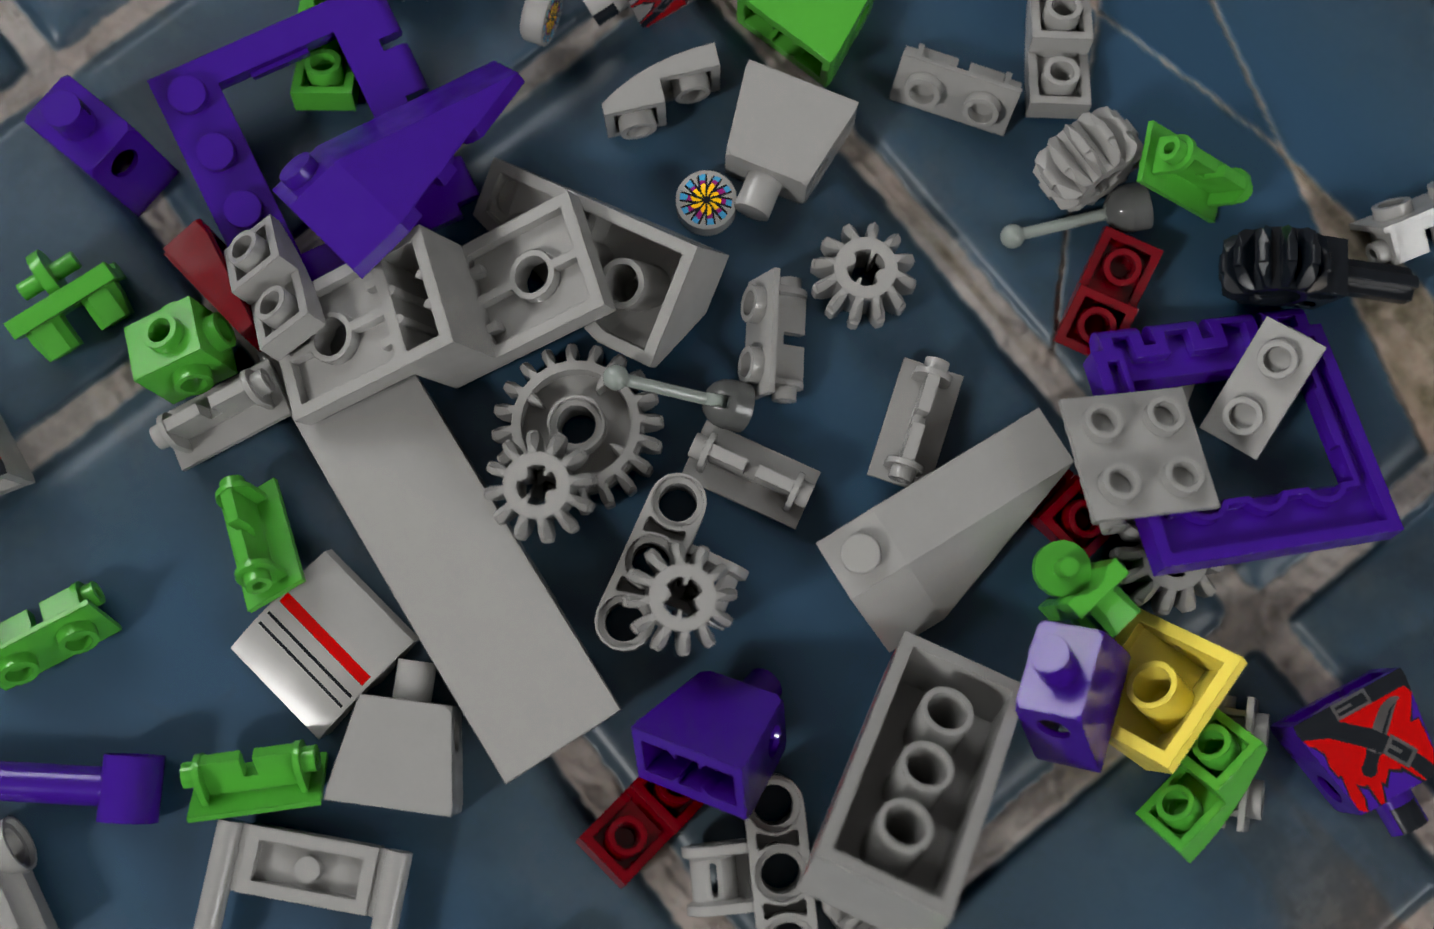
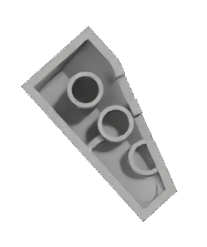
[473,157,729,368]
[816,408,1074,653]

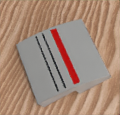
[231,549,420,739]

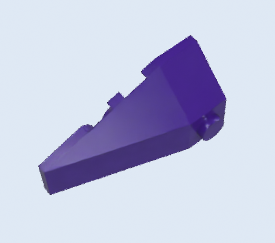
[272,61,525,279]

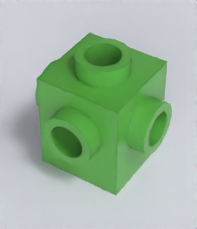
[124,296,238,404]

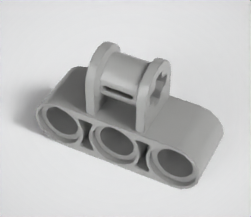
[594,472,749,653]
[681,772,818,929]

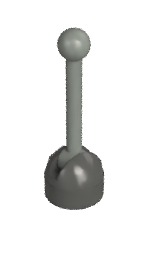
[1000,181,1154,249]
[603,364,755,433]

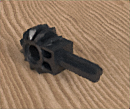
[1219,224,1419,310]

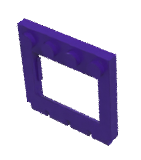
[147,0,480,281]
[1083,308,1404,577]

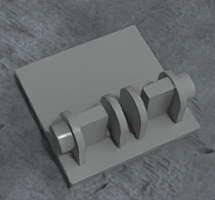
[1058,387,1220,535]

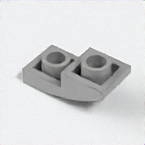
[1025,0,1094,119]
[602,42,720,140]
[224,214,326,362]

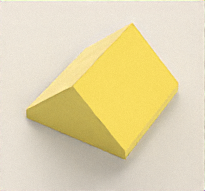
[1109,608,1247,774]

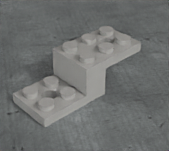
[279,190,616,426]

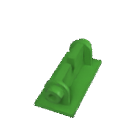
[1136,120,1253,223]
[215,475,306,613]
[0,581,122,691]
[180,739,328,823]

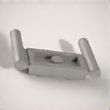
[193,818,413,929]

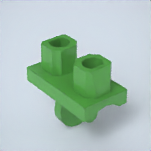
[3,249,134,362]
[1032,540,1141,638]

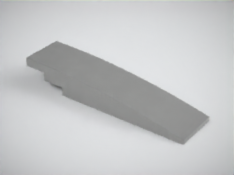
[256,325,622,784]

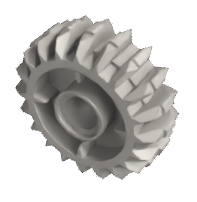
[491,343,664,515]

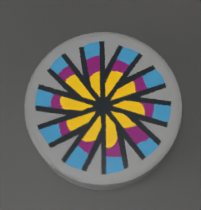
[520,0,563,47]
[676,170,737,236]

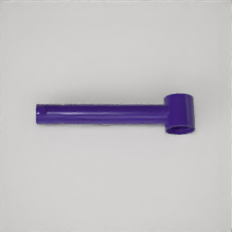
[0,753,166,824]

